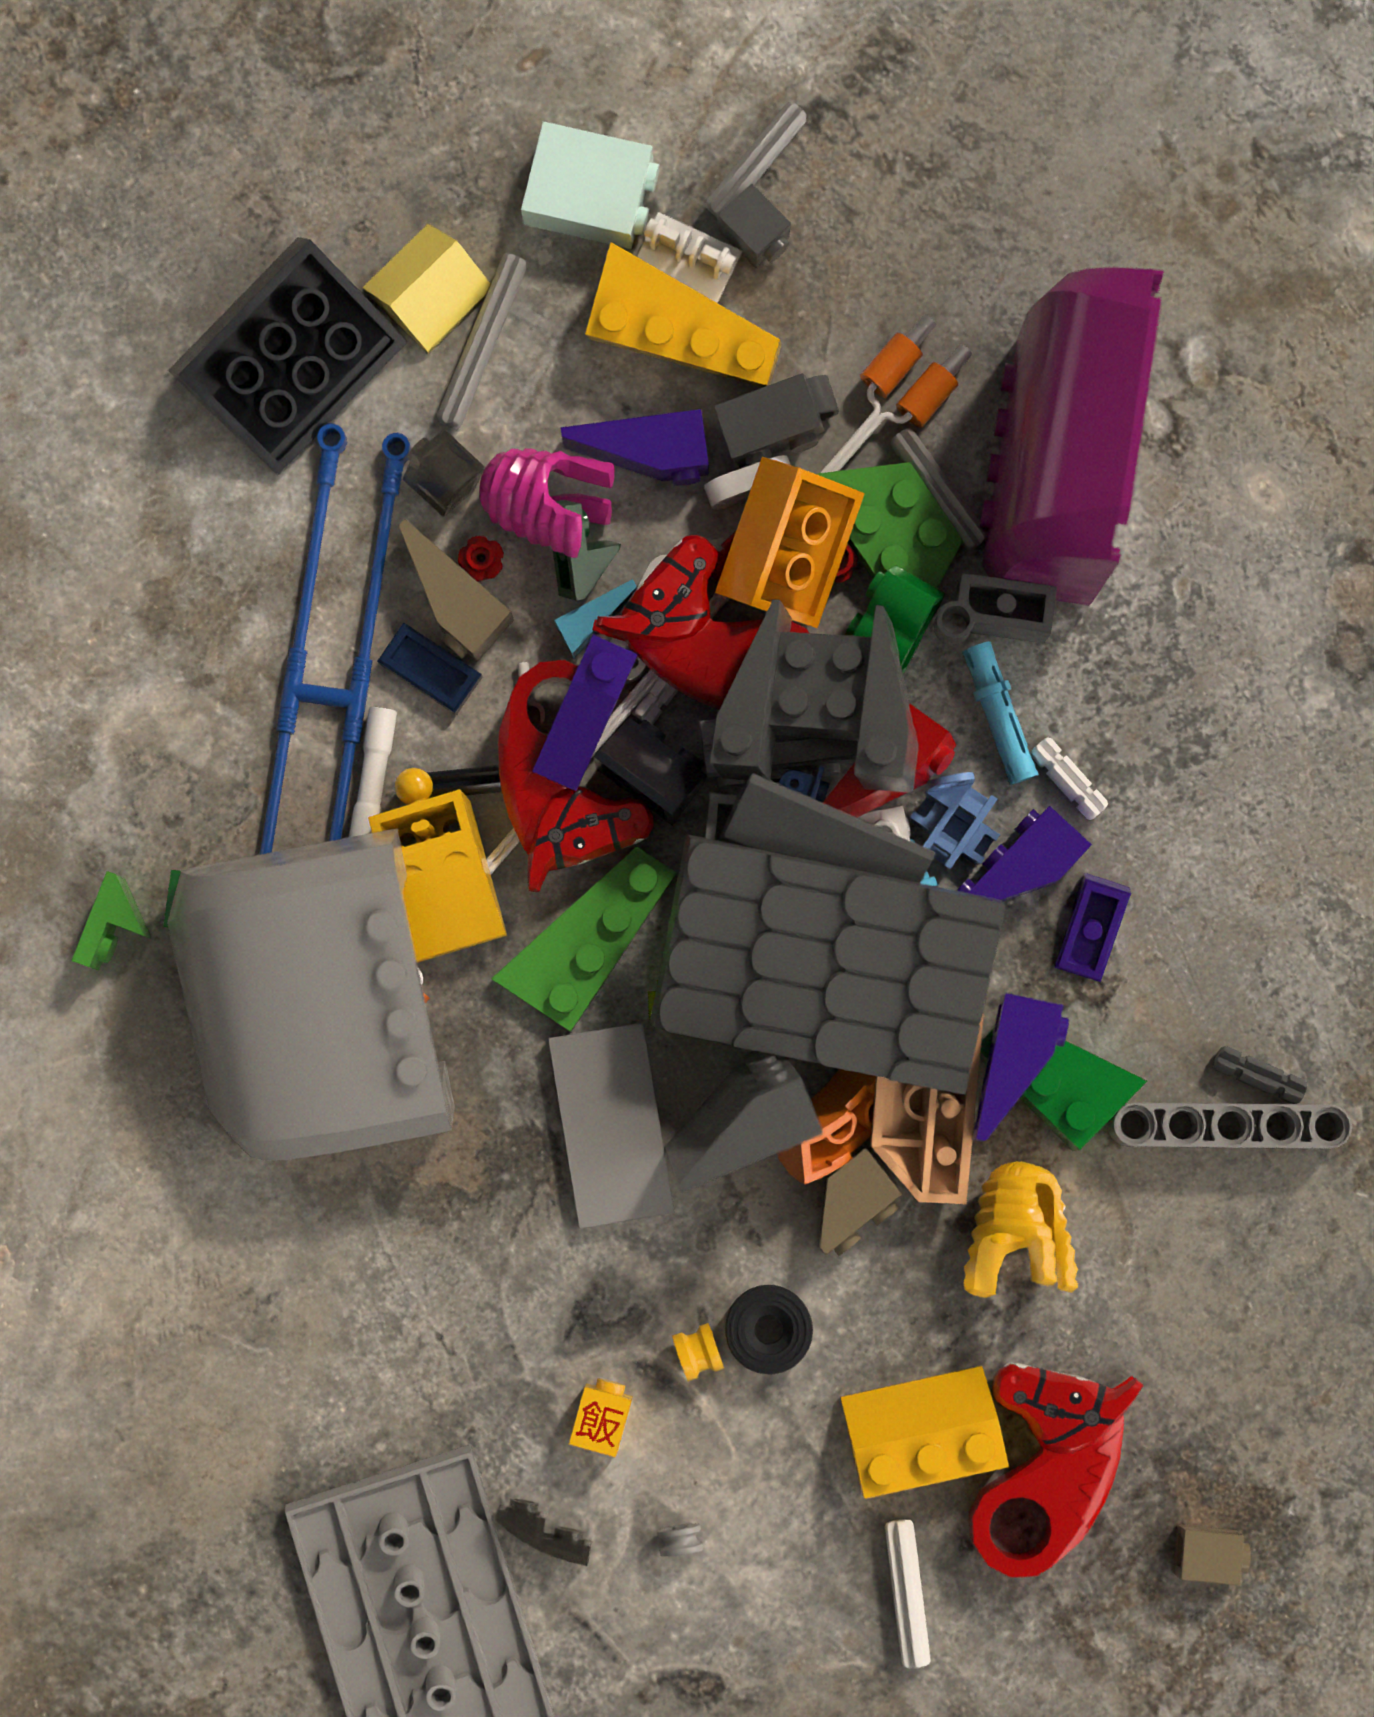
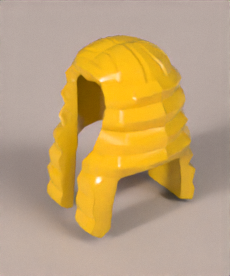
[963,1161,1078,1298]

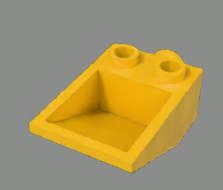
[368,768,507,963]

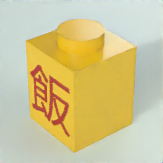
[569,1378,633,1458]

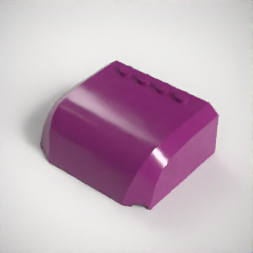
[980,267,1164,606]

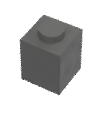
[718,183,791,268]

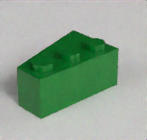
[980,1024,1147,1151]

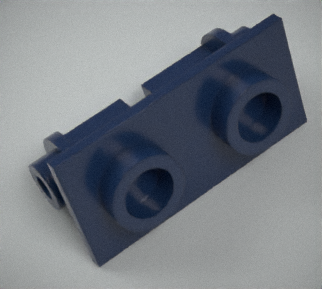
[779,766,830,803]

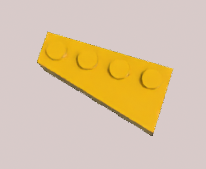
[585,242,782,388]

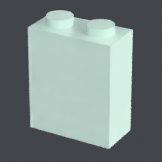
[521,121,660,249]

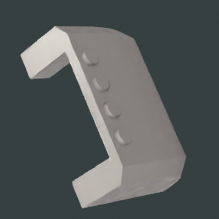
[167,828,455,1160]

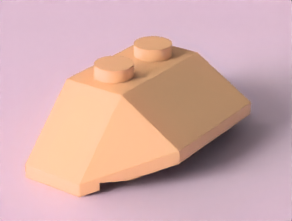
[870,1014,984,1204]

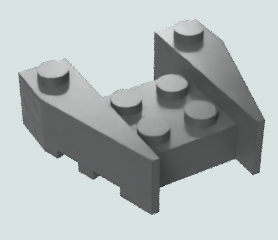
[710,600,919,793]

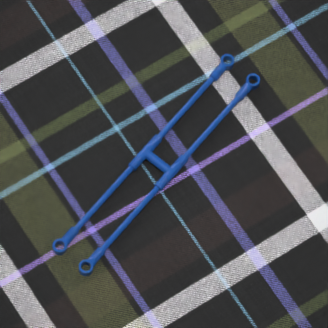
[259,424,412,855]

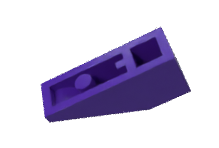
[560,409,709,486]
[532,634,638,791]
[971,993,1069,1142]

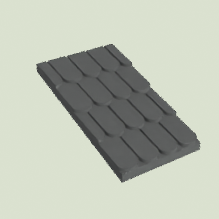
[650,834,1006,1095]

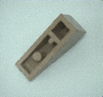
[399,519,514,662]

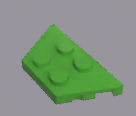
[817,462,963,588]

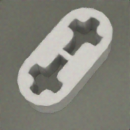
[704,455,791,510]

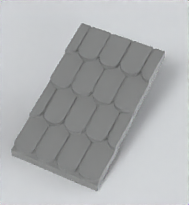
[285,1444,555,1717]

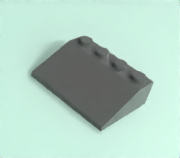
[665,1050,824,1193]

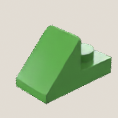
[72,871,151,971]

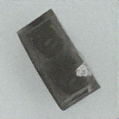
[495,1498,593,1566]

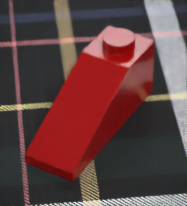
[823,704,956,818]

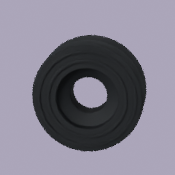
[725,1285,813,1374]

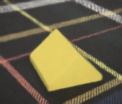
[362,224,491,354]

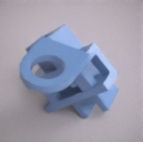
[910,772,1000,869]

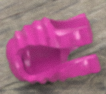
[479,448,614,558]

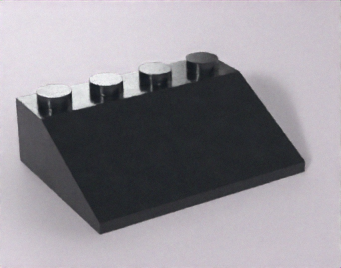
[168,237,408,475]

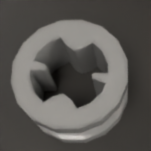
[657,1523,704,1557]

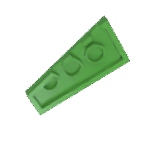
[491,847,677,1032]

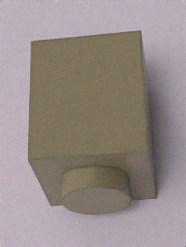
[1173,1524,1251,1586]

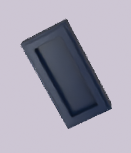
[377,623,483,716]

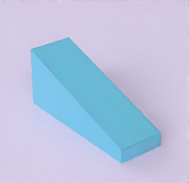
[554,579,637,659]

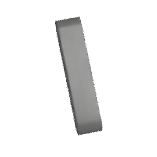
[1107,1103,1352,1149]

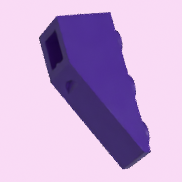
[957,805,1092,902]

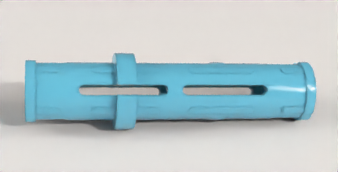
[962,641,1039,785]

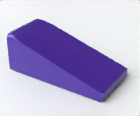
[1055,873,1131,982]

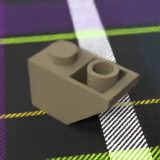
[818,1148,902,1256]

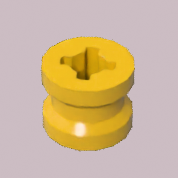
[672,1323,724,1381]

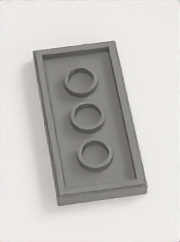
[548,1022,675,1229]

